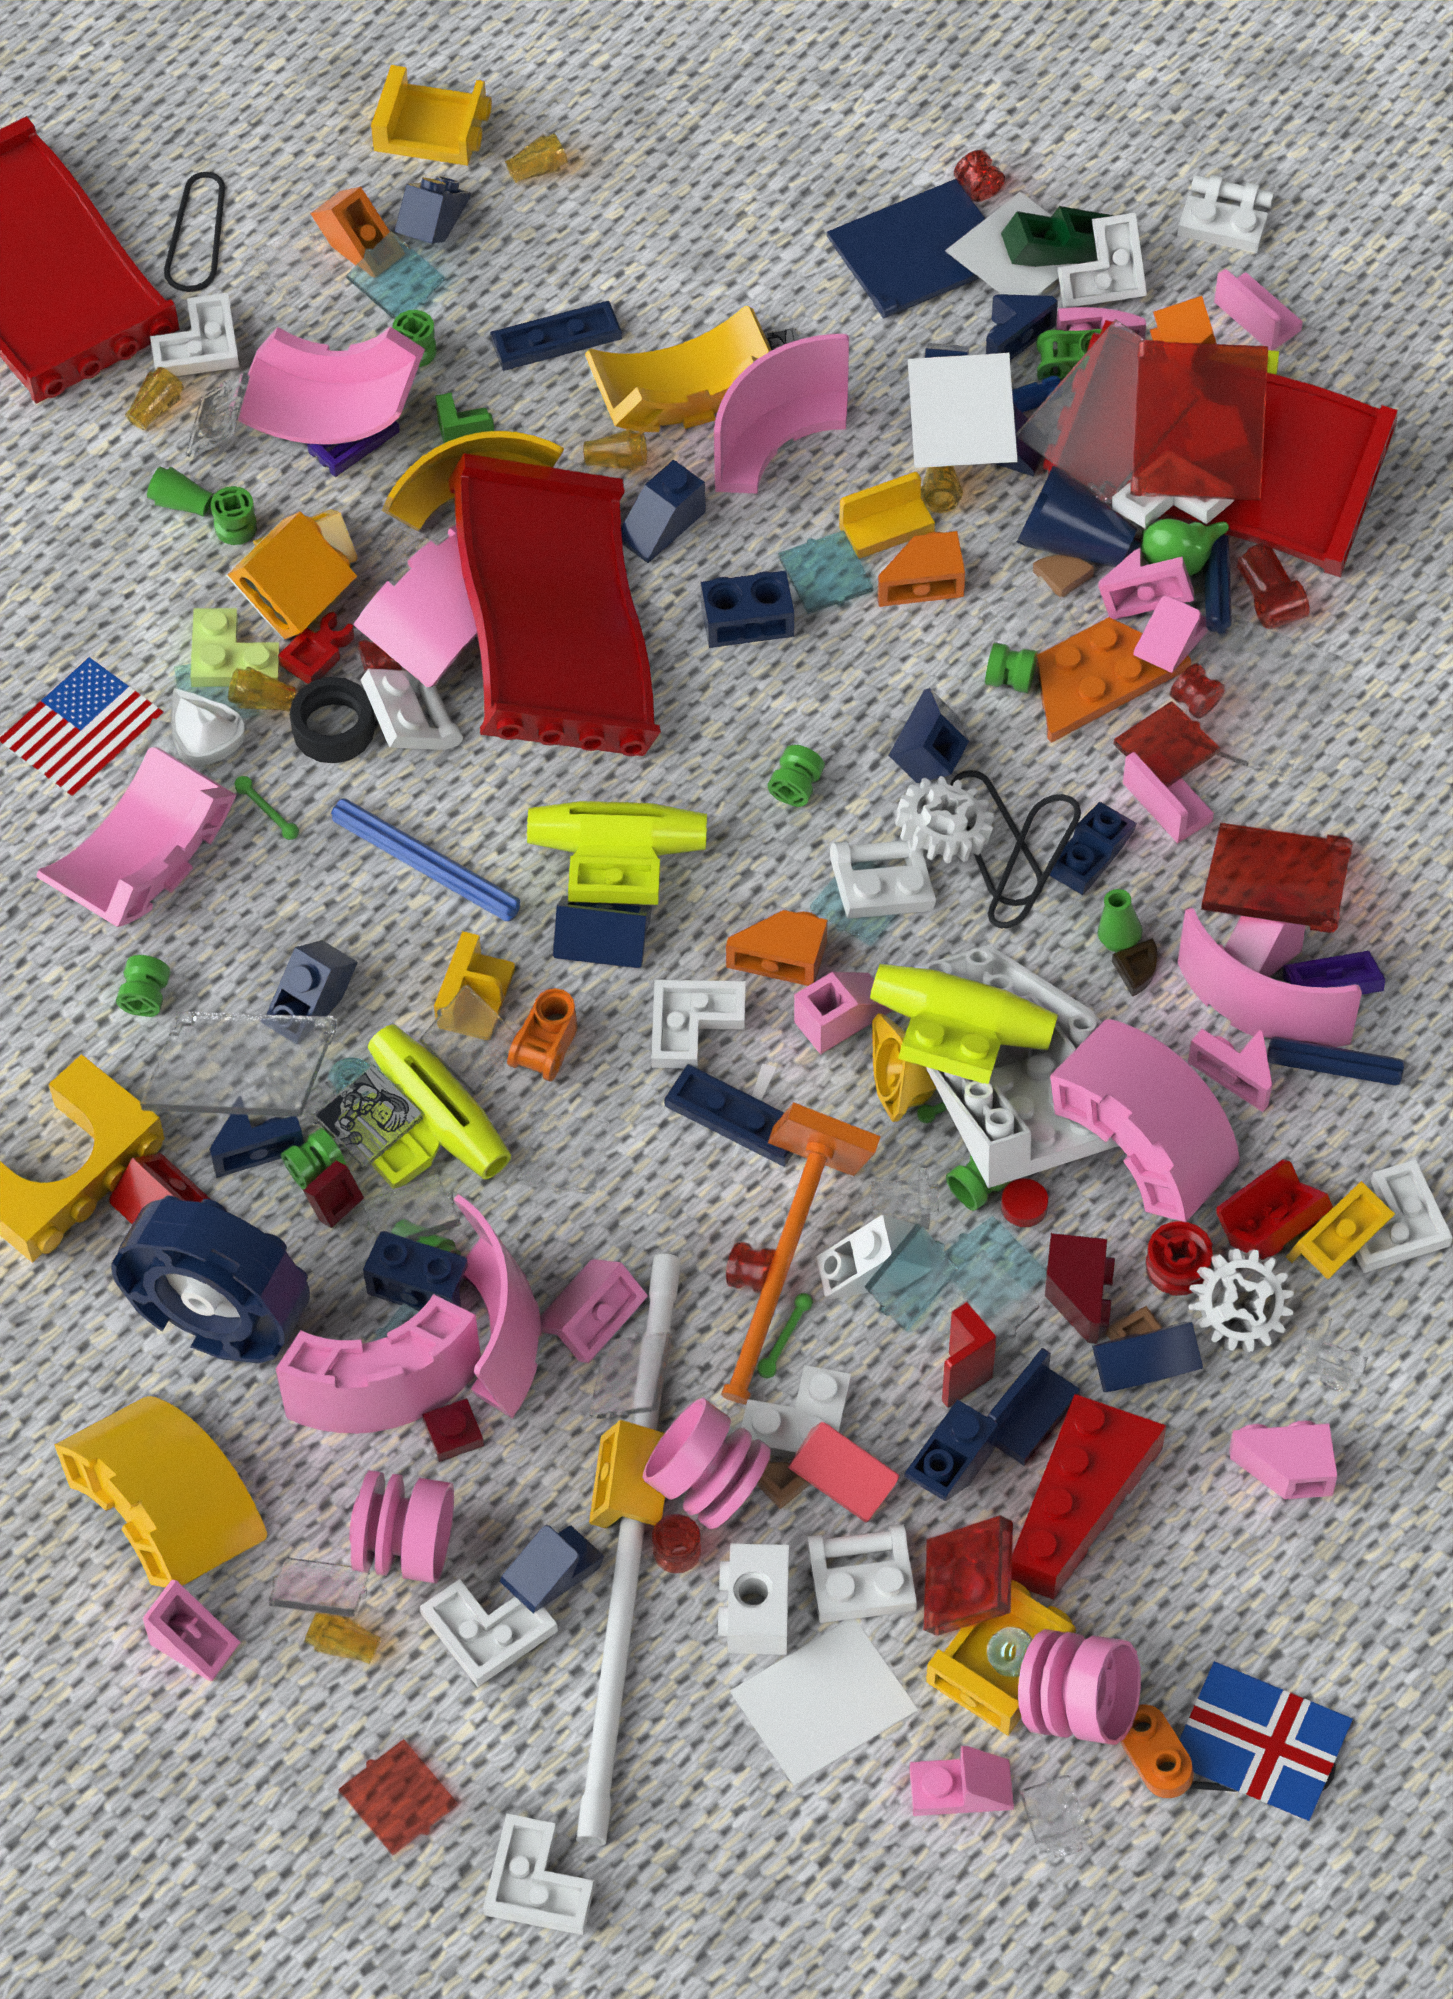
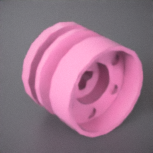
[643,1398,771,1530]
[349,1470,454,1584]
[1018,1629,1141,1745]

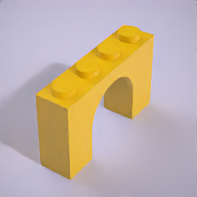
[0,1054,165,1263]

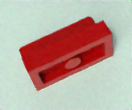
[109,1153,210,1224]
[942,1302,997,1408]

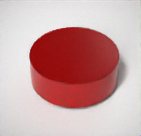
[1001,1178,1048,1227]

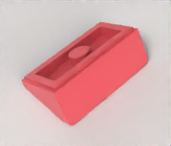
[787,1422,900,1522]

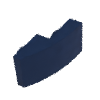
[1048,802,1137,896]
[1092,1322,1203,1392]

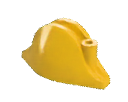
[872,1013,937,1122]

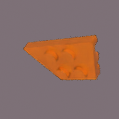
[1036,617,1192,743]

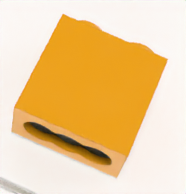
[226,511,357,640]

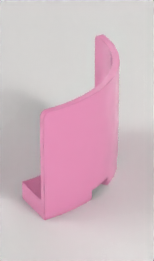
[232,326,425,444]
[714,334,849,494]
[353,525,478,687]
[36,747,236,927]
[1178,908,1362,1047]
[1050,1019,1240,1222]
[454,1194,542,1419]
[276,1294,481,1434]

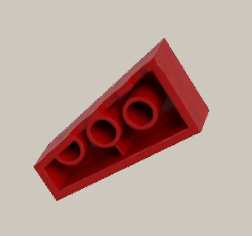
[1008,1394,1167,1600]

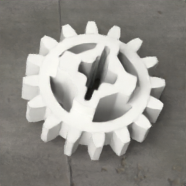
[895,776,994,863]
[1189,1249,1294,1352]

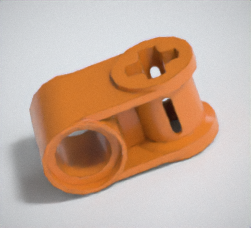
[507,988,578,1082]

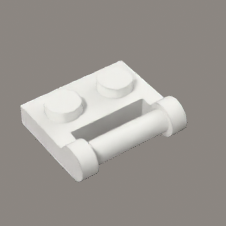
[361,668,463,750]
[830,839,936,919]
[807,1524,917,1623]

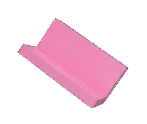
[1214,269,1303,351]
[1123,752,1214,844]
[540,1259,648,1363]

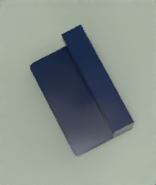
[553,895,652,968]
[987,1348,1080,1466]

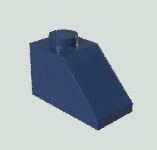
[621,459,706,563]

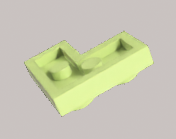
[190,608,280,688]

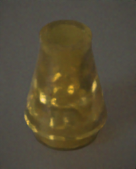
[505,133,568,183]
[125,367,184,430]
[583,428,647,471]
[921,466,963,513]
[228,666,296,712]
[304,1606,382,1665]

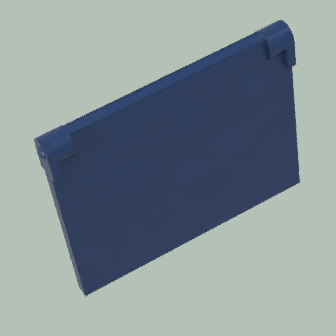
[827,179,985,318]

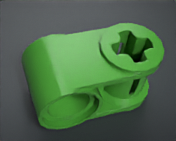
[1036,329,1102,385]

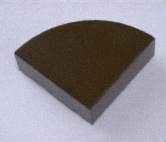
[1112,938,1158,997]

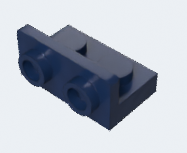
[363,1231,468,1311]

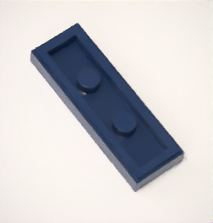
[490,300,622,371]
[664,1064,793,1167]

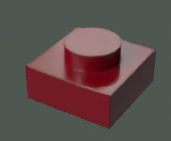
[303,1160,364,1228]
[422,1398,484,1462]

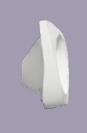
[171,688,245,767]

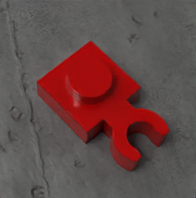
[278,612,354,684]

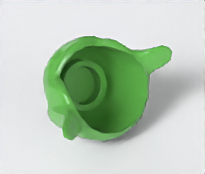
[1141,519,1229,576]

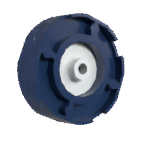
[111,1195,310,1363]

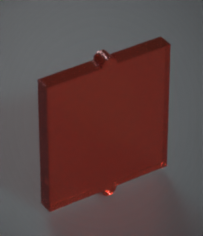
[1113,701,1220,788]
[338,1739,458,1856]

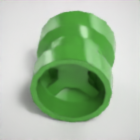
[393,310,436,367]
[211,486,257,545]
[985,642,1038,694]
[768,745,825,807]
[116,955,171,1017]
[281,1128,346,1190]
[946,1155,1011,1211]

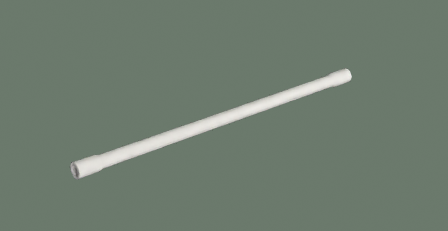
[576,1254,681,1846]

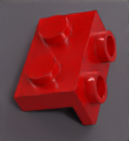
[1216,1159,1333,1260]

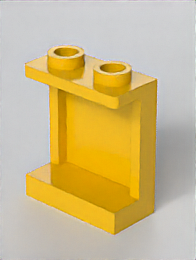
[371,65,492,166]
[926,1575,1076,1736]

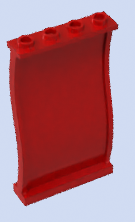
[0,116,180,404]
[1043,320,1398,578]
[448,453,661,756]

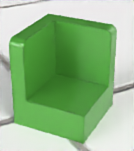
[435,393,494,444]

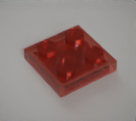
[923,1515,1013,1636]

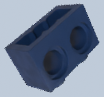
[700,571,795,648]

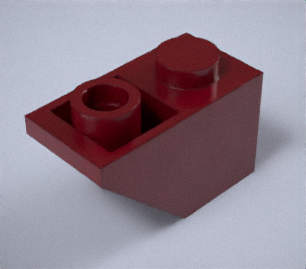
[1045,1233,1115,1344]

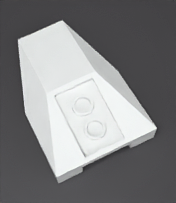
[915,945,1119,1188]

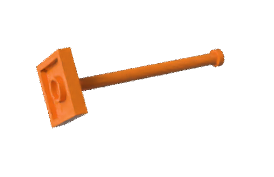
[721,1102,881,1405]

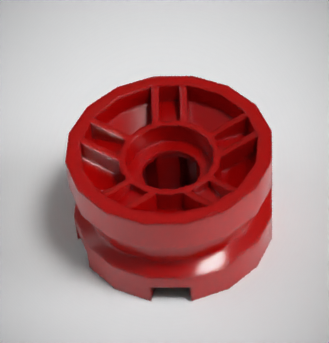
[1145,1221,1214,1296]

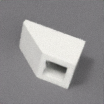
[816,1215,930,1299]

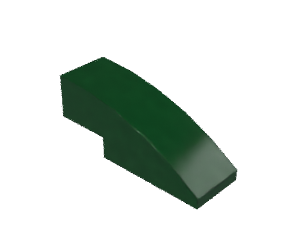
[1001,206,1115,267]

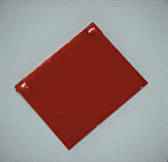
[1130,340,1268,501]
[1201,823,1353,933]

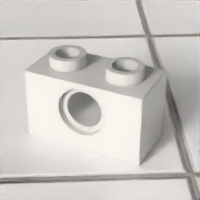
[718,1543,789,1655]

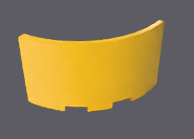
[585,306,772,432]
[381,431,564,532]
[54,1396,267,1588]

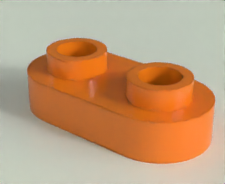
[1120,1704,1194,1798]

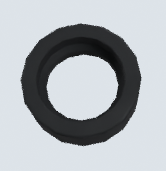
[289,677,375,763]

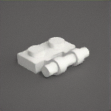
[1177,174,1274,253]

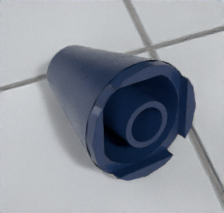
[1017,465,1141,567]

